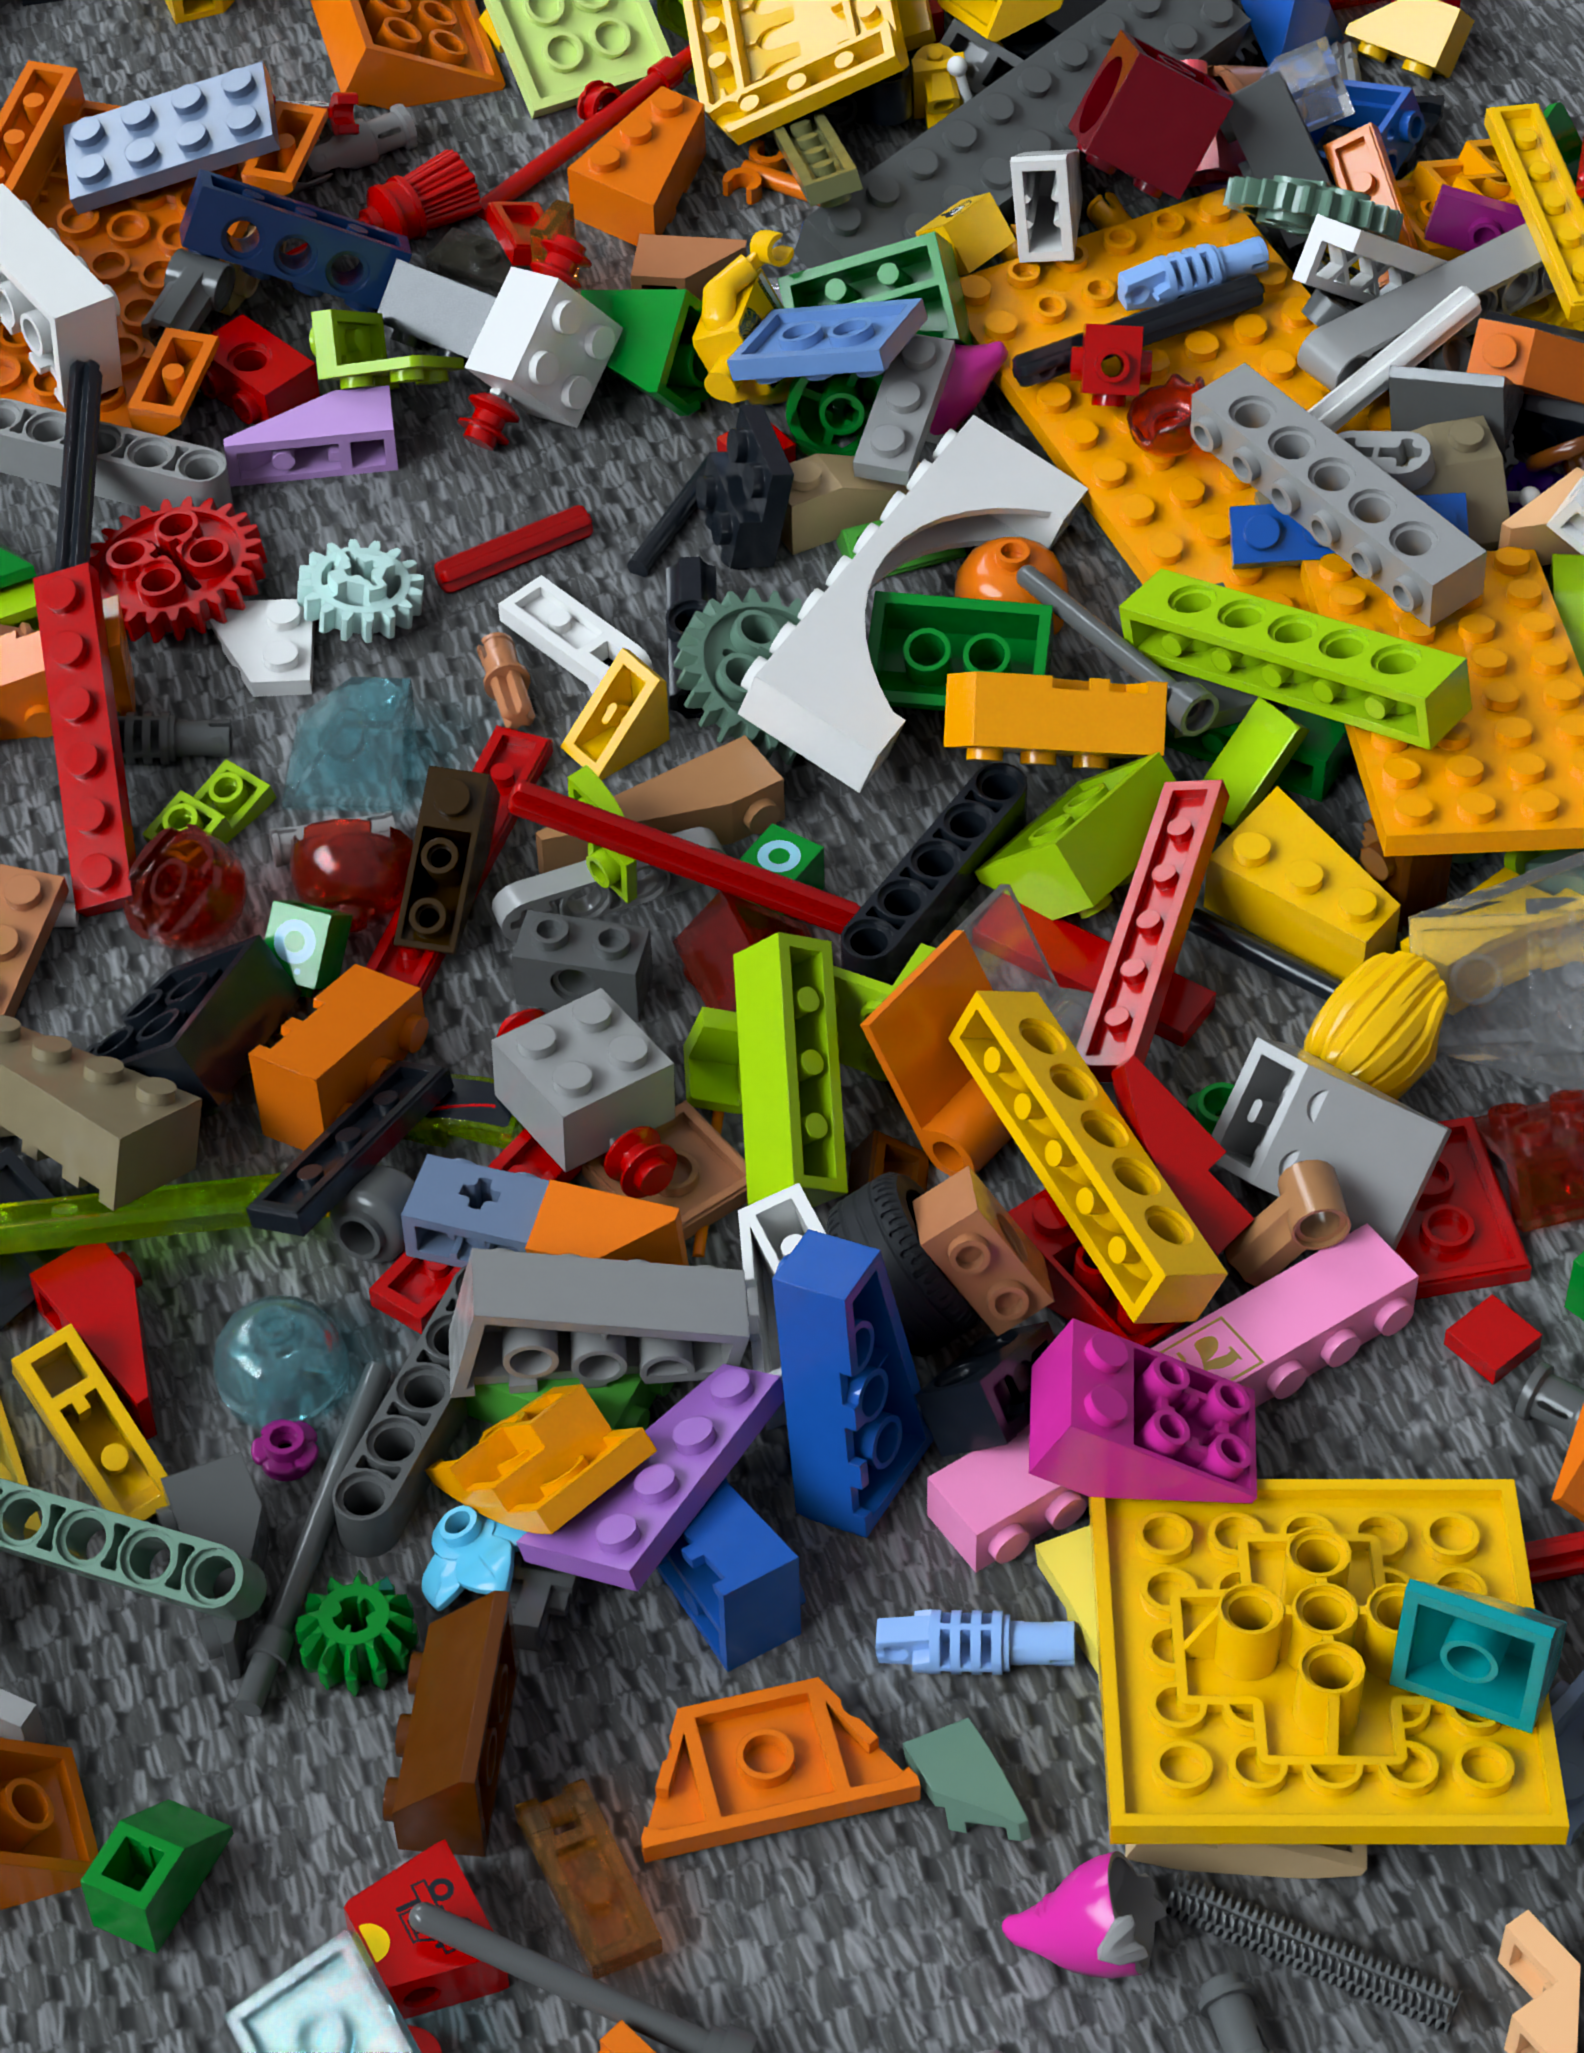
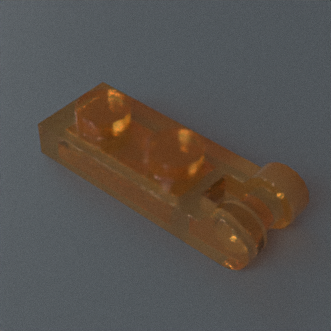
[514,1778,663,1979]

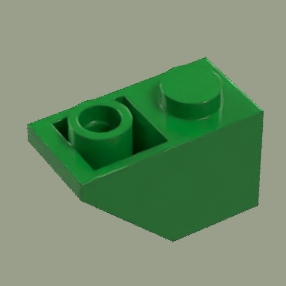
[80,1799,234,1954]

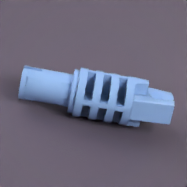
[1117,236,1269,311]
[875,1609,1075,1675]

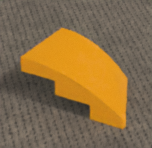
[1396,139,1519,261]
[425,1384,657,1534]

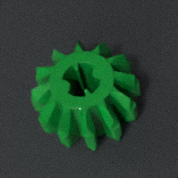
[295,1570,419,1697]

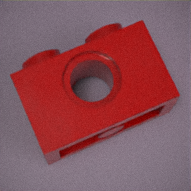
[199,314,320,425]

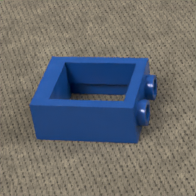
[1291,74,1426,186]

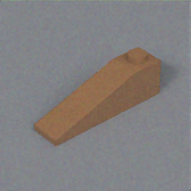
[535,735,785,874]

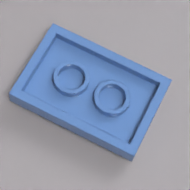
[727,298,928,384]

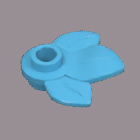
[422,1505,527,1611]

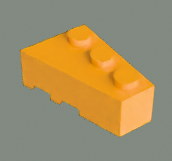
[944,671,1168,770]

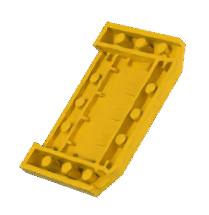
[683,0,909,145]

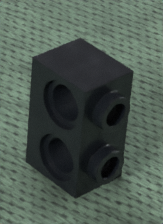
[915,1321,1055,1457]

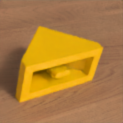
[560,648,670,780]

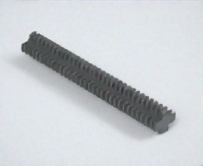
[1166,1873,1463,2034]

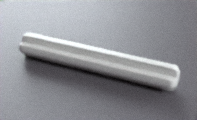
[1308,286,1482,432]

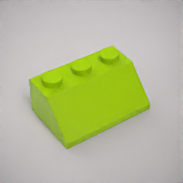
[974,752,1176,921]

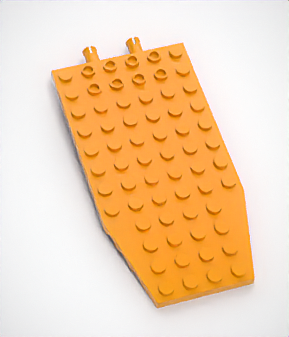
[960,188,1391,612]

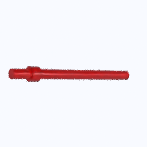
[476,45,693,221]

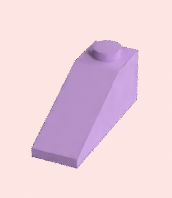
[223,385,399,487]

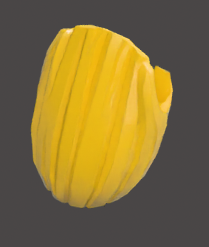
[1303,950,1450,1100]

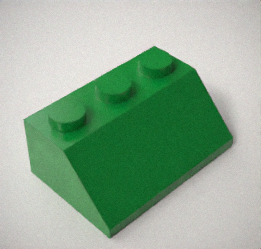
[868,591,1054,711]

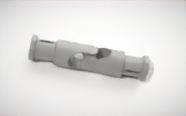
[285,103,418,197]

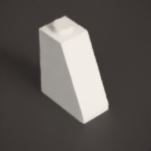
[1010,149,1083,263]

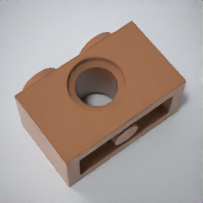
[912,1165,1055,1337]

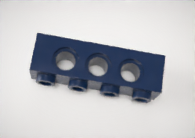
[179,169,412,313]

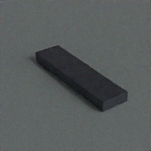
[246,1060,454,1237]

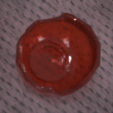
[1126,373,1206,457]

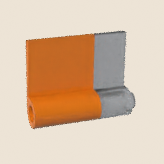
[860,884,1094,1176]

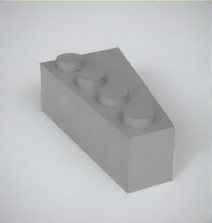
[449,1248,750,1398]

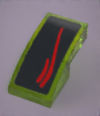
[403,1074,519,1149]

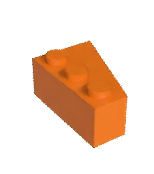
[248,964,429,1151]

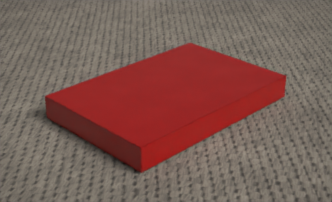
[1394,1116,1532,1300]

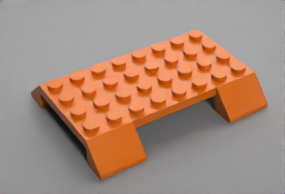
[0,60,329,436]

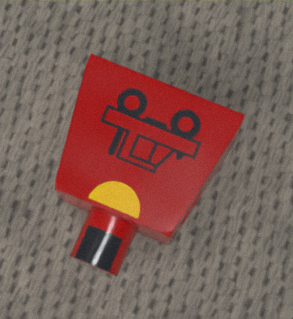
[316,1839,510,2022]

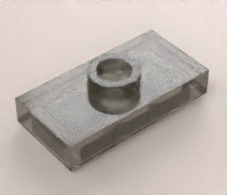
[425,227,532,296]

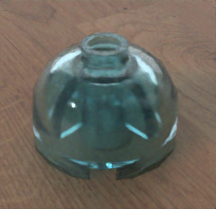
[213,1295,350,1430]

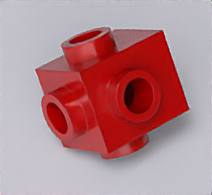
[1070,323,1152,407]

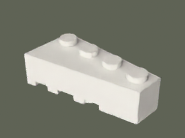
[0,183,123,409]

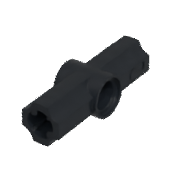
[665,556,717,719]

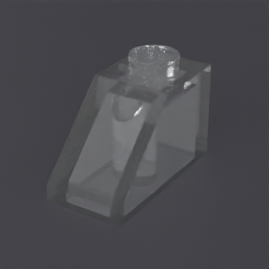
[1259,36,1355,132]

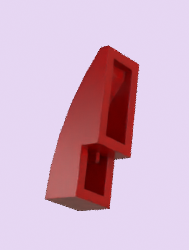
[1111,1055,1254,1256]

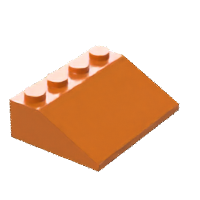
[310,0,506,110]

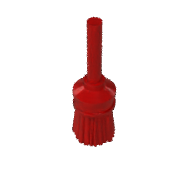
[285,149,482,255]

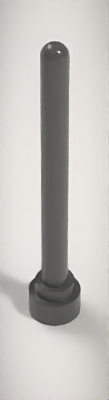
[1016,565,1219,736]
[409,1902,758,2053]

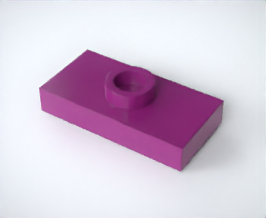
[1424,184,1526,252]

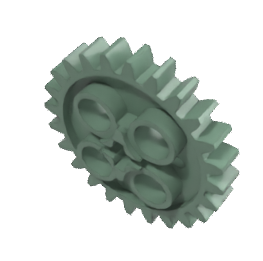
[1223,175,1404,242]
[674,588,810,765]

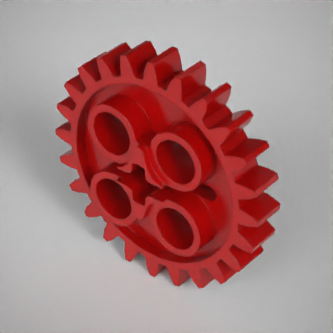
[89,496,268,643]

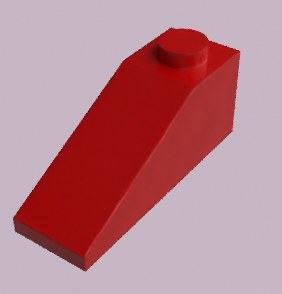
[29,1234,157,1441]

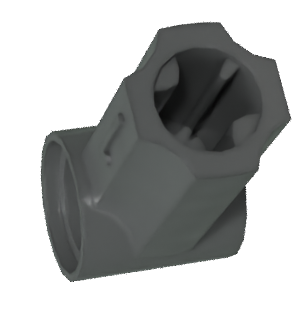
[141,248,236,348]

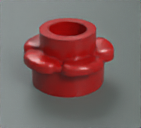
[577,80,622,129]

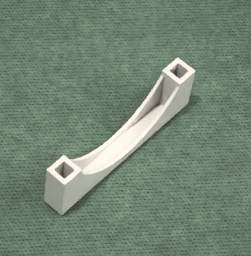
[738,415,1089,793]

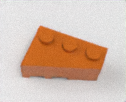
[567,86,706,246]
[0,594,135,740]

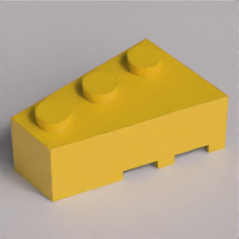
[1203,786,1401,981]

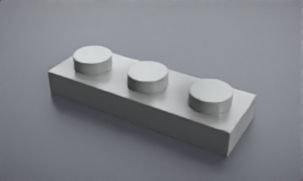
[853,334,956,486]

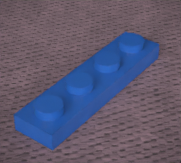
[1228,492,1469,569]

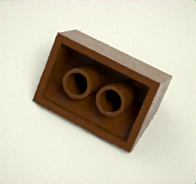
[383,1590,519,1857]

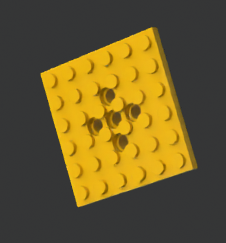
[1088,1479,1570,1845]

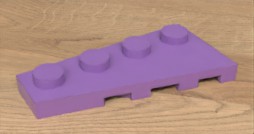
[516,1363,784,1592]

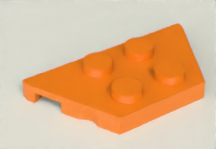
[641,1677,921,1863]

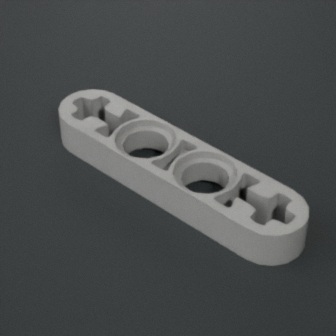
[491,827,726,942]

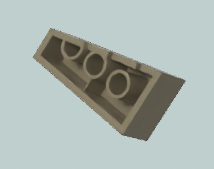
[0,1015,202,1211]

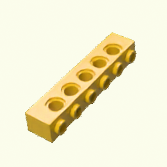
[948,990,1228,1324]

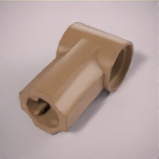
[1224,1159,1351,1287]

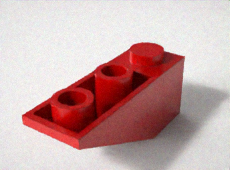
[1008,1189,1186,1347]

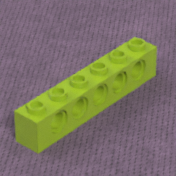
[1118,568,1472,750]

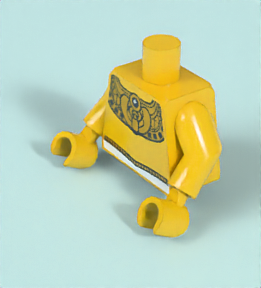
[692,230,794,405]

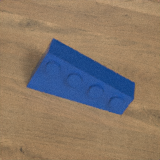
[772,1229,934,1538]

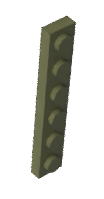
[770,108,863,208]

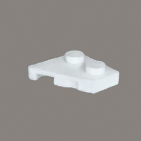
[205,599,315,697]

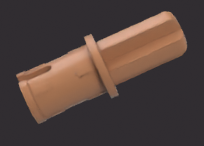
[477,632,535,730]

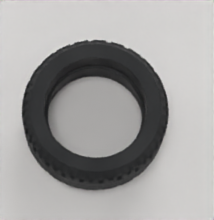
[826,1172,983,1357]

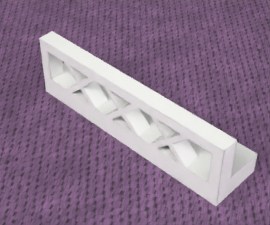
[1292,214,1449,304]

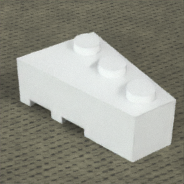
[738,1183,826,1431]

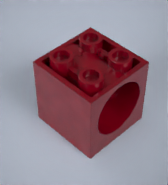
[1068,29,1234,200]

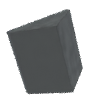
[1389,365,1524,453]

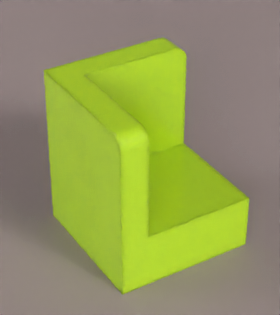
[683,1006,742,1114]

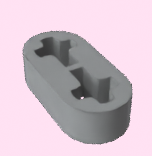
[1337,431,1435,491]

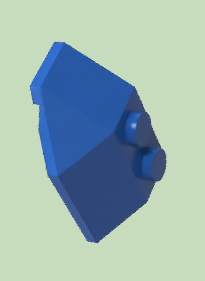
[1240,0,1344,76]

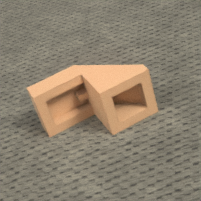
[1498,1909,1581,2053]

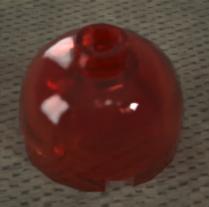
[290,819,413,932]
[124,824,248,952]

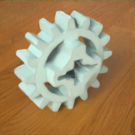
[297,539,424,643]

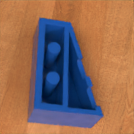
[656,1477,806,1672]

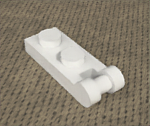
[498,575,653,695]

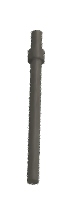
[234,1362,391,1717]

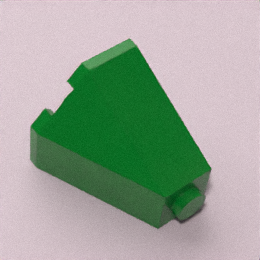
[581,289,711,416]

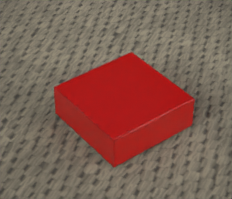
[1444,1294,1542,1385]

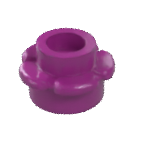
[251,1419,319,1482]

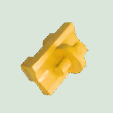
[911,43,966,130]

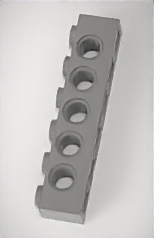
[1190,363,1487,628]

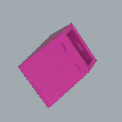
[1029,1318,1257,1504]

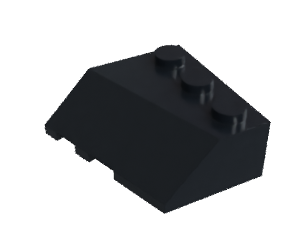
[85,934,302,1118]

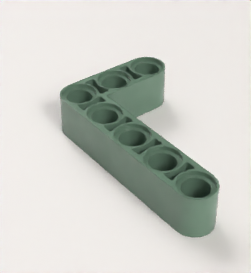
[0,1478,267,1621]

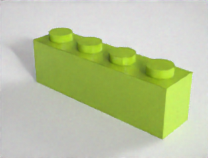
[733,932,848,1208]

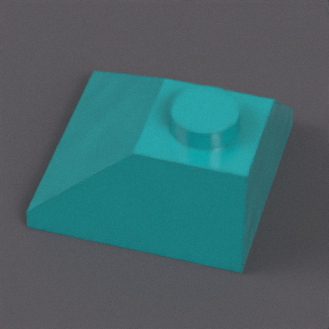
[1389,1579,1568,1734]

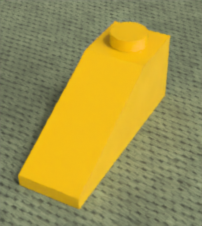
[11,1323,168,1521]

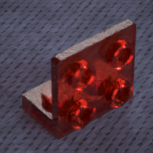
[1474,1089,1584,1232]

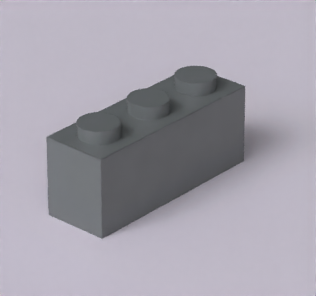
[1220,69,1335,249]

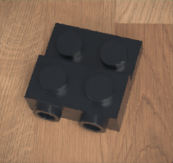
[696,404,794,570]

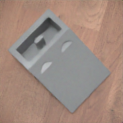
[1211,1037,1452,1250]

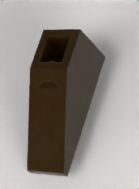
[393,765,501,956]

